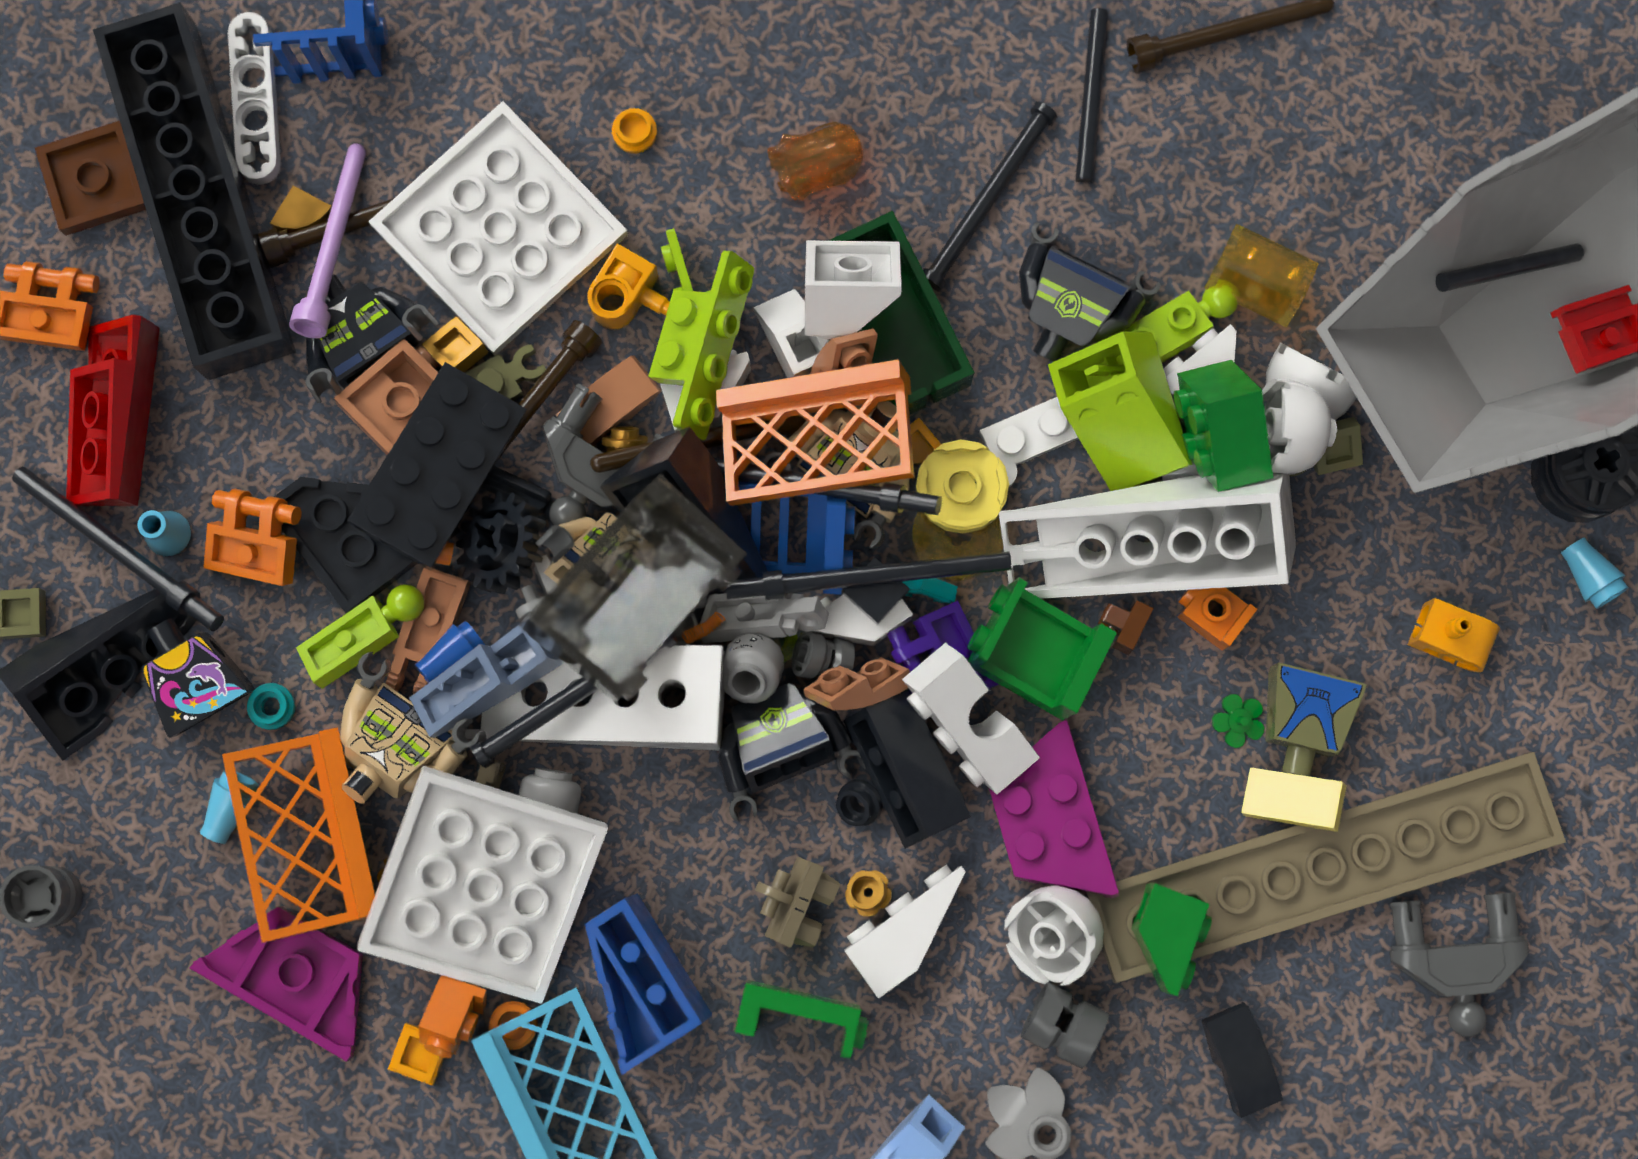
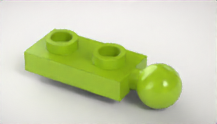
[1124,282,1239,363]
[296,584,424,689]

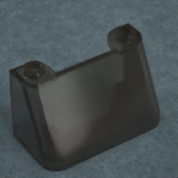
[519,474,747,701]

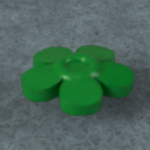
[1212,694,1265,748]

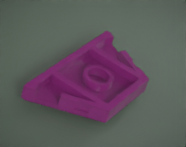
[989,720,1119,898]
[190,907,363,1062]

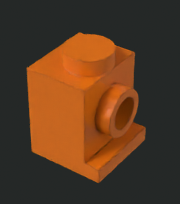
[1178,588,1257,651]
[418,975,486,1058]

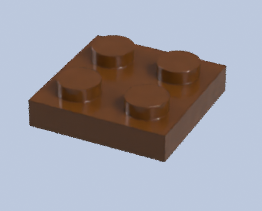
[35,120,146,236]

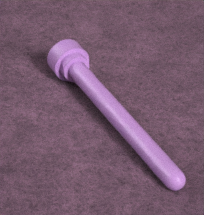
[289,144,366,338]

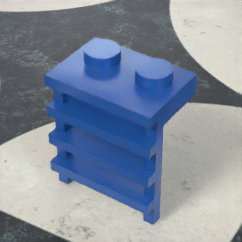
[253,0,388,84]
[739,481,855,595]

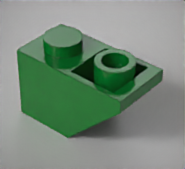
[1131,883,1212,996]

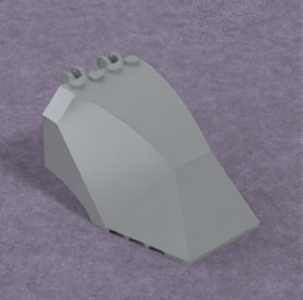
[1315,87,1638,493]

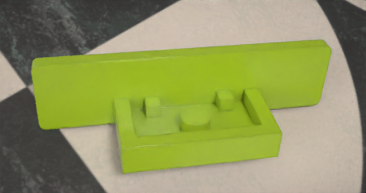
[648,251,754,440]

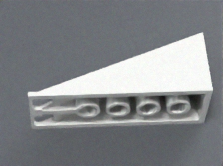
[999,473,1296,599]
[451,646,725,751]

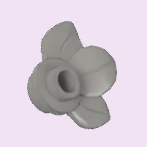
[985,1067,1071,1159]

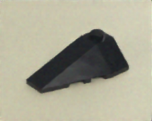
[600,426,767,594]
[0,589,197,761]

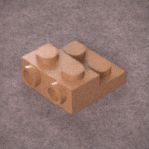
[334,339,438,455]

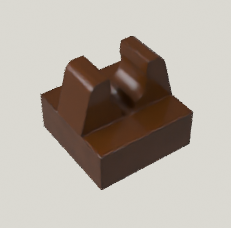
[1098,600,1154,656]

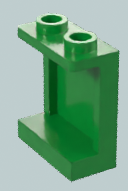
[967,577,1117,720]
[735,980,868,1059]

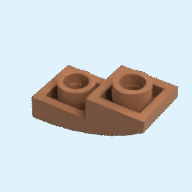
[810,328,878,374]
[556,356,662,446]
[803,657,910,710]

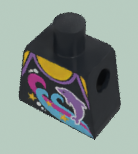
[141,618,255,738]

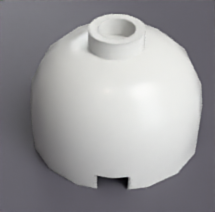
[1266,343,1357,420]
[1262,379,1337,475]
[1004,885,1104,985]

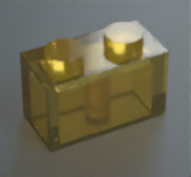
[1204,224,1319,328]

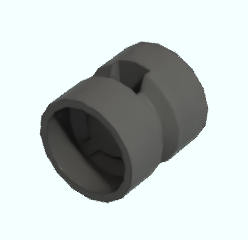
[0,865,83,928]
[1020,982,1109,1069]

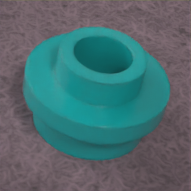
[247,683,295,730]

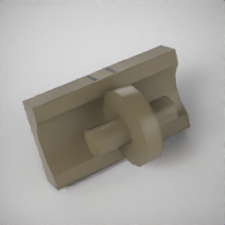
[755,857,840,948]

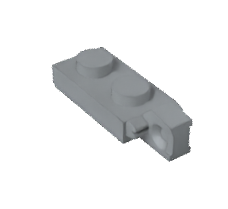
[699,593,829,643]

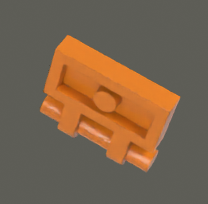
[0,261,100,351]
[203,489,302,586]

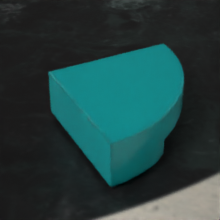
[902,578,958,604]

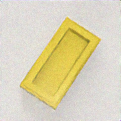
[1241,768,1347,832]

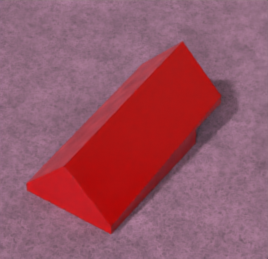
[66,314,160,506]

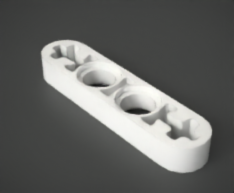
[228,12,281,185]

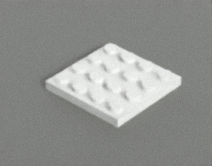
[368,101,628,356]
[357,766,608,1004]

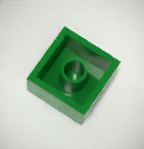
[1174,360,1273,492]

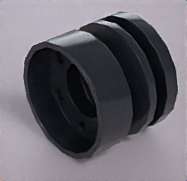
[1531,426,1638,523]

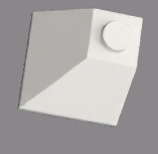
[805,240,901,339]

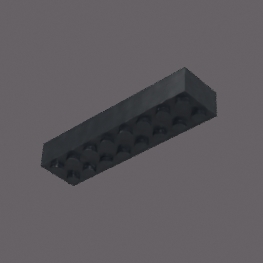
[93,2,296,380]

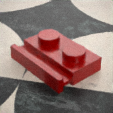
[1550,285,1638,374]

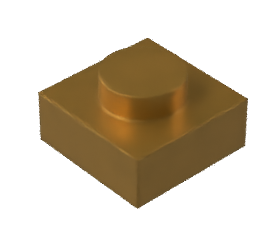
[421,316,489,372]

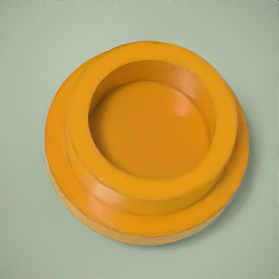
[612,108,657,153]

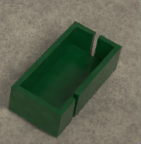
[828,210,975,415]

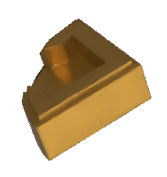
[270,185,332,232]

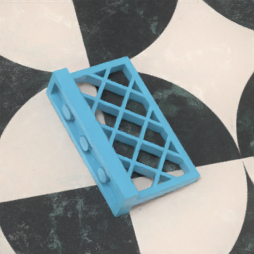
[471,987,657,1159]

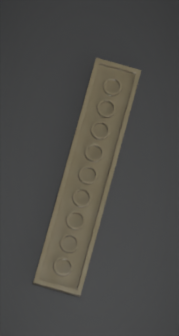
[1084,752,1566,983]

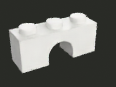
[902,643,1040,794]

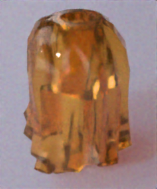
[767,122,864,201]

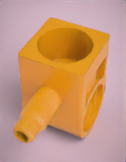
[587,243,670,329]
[1408,598,1500,672]

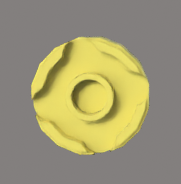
[915,439,1009,534]

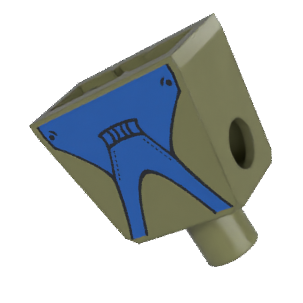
[1266,663,1367,777]

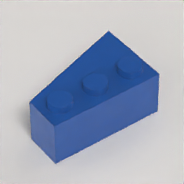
[585,893,713,1075]

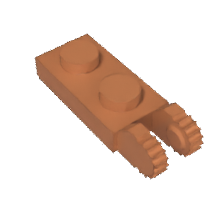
[386,567,471,695]

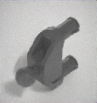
[543,383,663,526]
[1389,892,1529,1038]

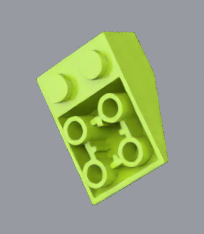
[1048,331,1193,491]

